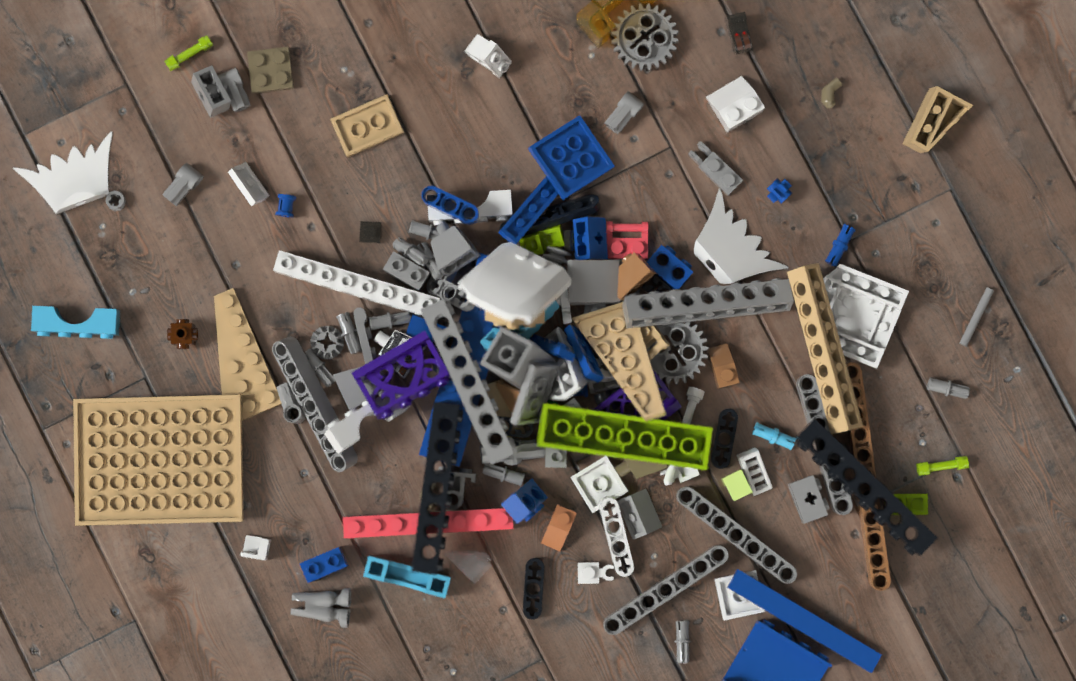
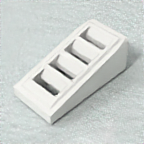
[736,448,773,496]

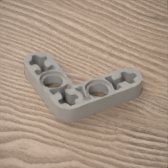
[426,270,475,312]

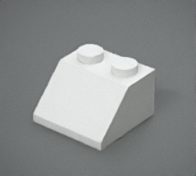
[706,76,765,133]

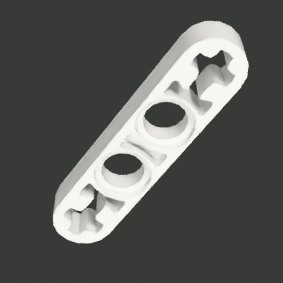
[599,496,634,577]

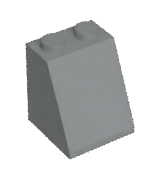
[567,260,621,306]
[480,327,555,389]

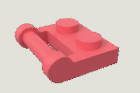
[606,221,648,260]

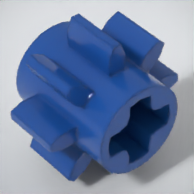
[767,178,792,203]

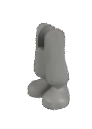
[291,588,351,628]

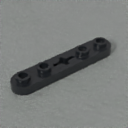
[499,194,601,240]

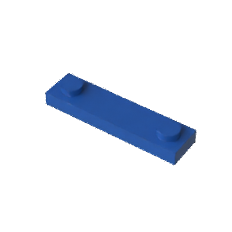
[498,176,558,244]

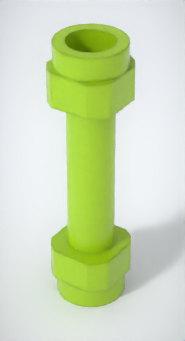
[165,35,213,71]
[916,456,969,476]

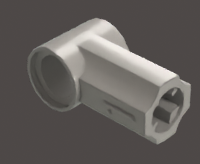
[218,68,251,112]
[604,91,644,134]
[162,163,204,206]
[276,382,306,424]

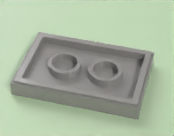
[510,361,559,425]

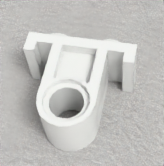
[465,34,512,78]

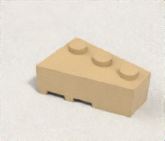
[902,86,973,153]

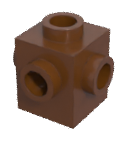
[167,319,198,349]

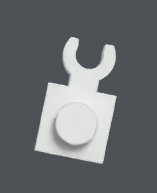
[556,289,572,324]
[660,466,700,485]
[578,562,614,584]

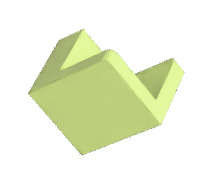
[721,469,752,501]

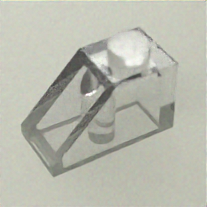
[444,550,492,584]

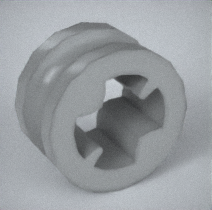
[105,191,126,211]

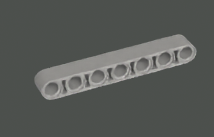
[272,336,358,472]
[796,374,853,515]
[676,487,797,583]
[603,545,728,635]

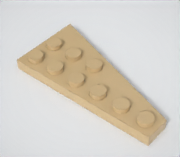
[214,288,281,421]
[572,302,666,421]

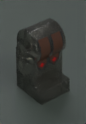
[725,12,752,55]

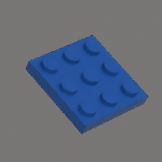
[528,115,615,200]

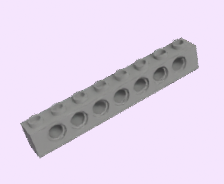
[622,278,794,328]
[420,299,517,465]

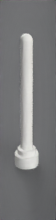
[664,387,705,485]

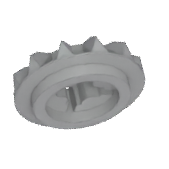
[310,326,344,359]

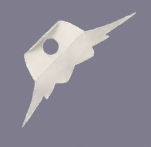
[13,132,112,214]
[694,189,788,284]

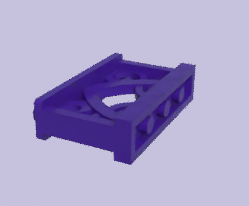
[351,331,451,420]

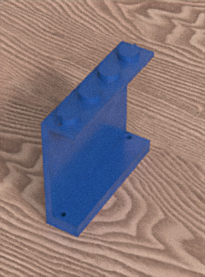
[722,619,832,681]

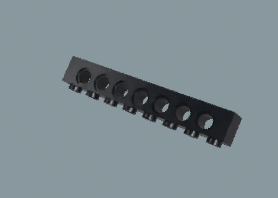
[411,402,463,575]
[795,419,938,556]

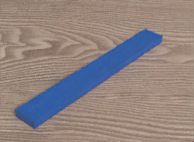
[727,569,882,673]

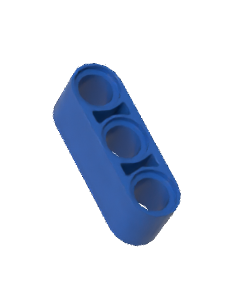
[421,186,479,225]

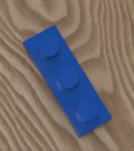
[564,324,604,383]
[528,334,576,362]

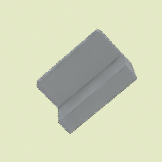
[617,489,662,540]

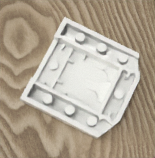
[459,242,572,324]
[823,264,909,369]

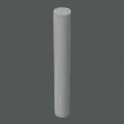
[959,287,994,347]

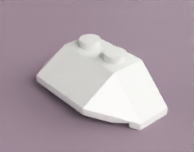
[544,327,590,401]

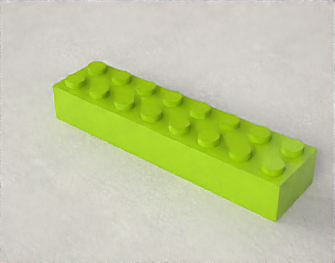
[536,404,713,470]

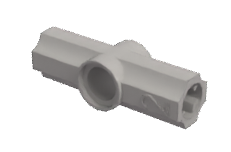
[480,437,545,465]

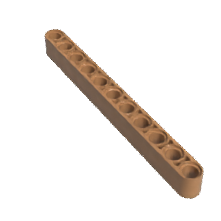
[846,362,891,591]

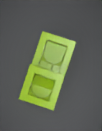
[519,225,566,255]
[892,494,929,515]

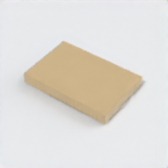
[330,94,404,158]

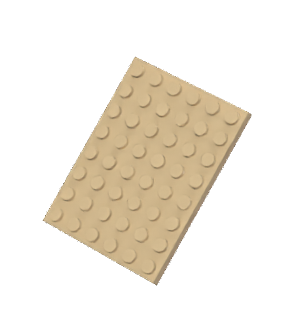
[73,395,244,526]

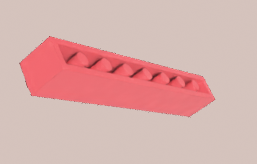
[343,508,513,538]

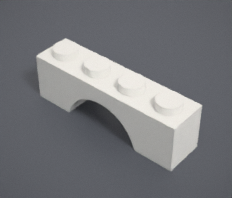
[427,190,513,226]
[324,390,411,454]

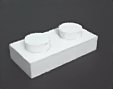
[228,162,269,206]

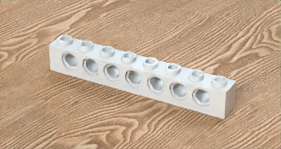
[273,250,441,317]

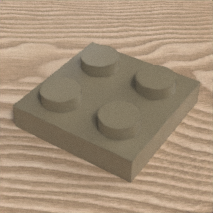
[247,47,294,94]

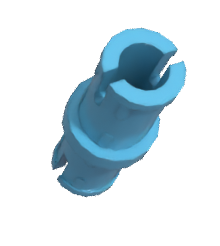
[752,422,796,450]

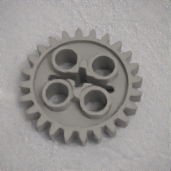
[611,3,679,71]
[647,322,709,385]

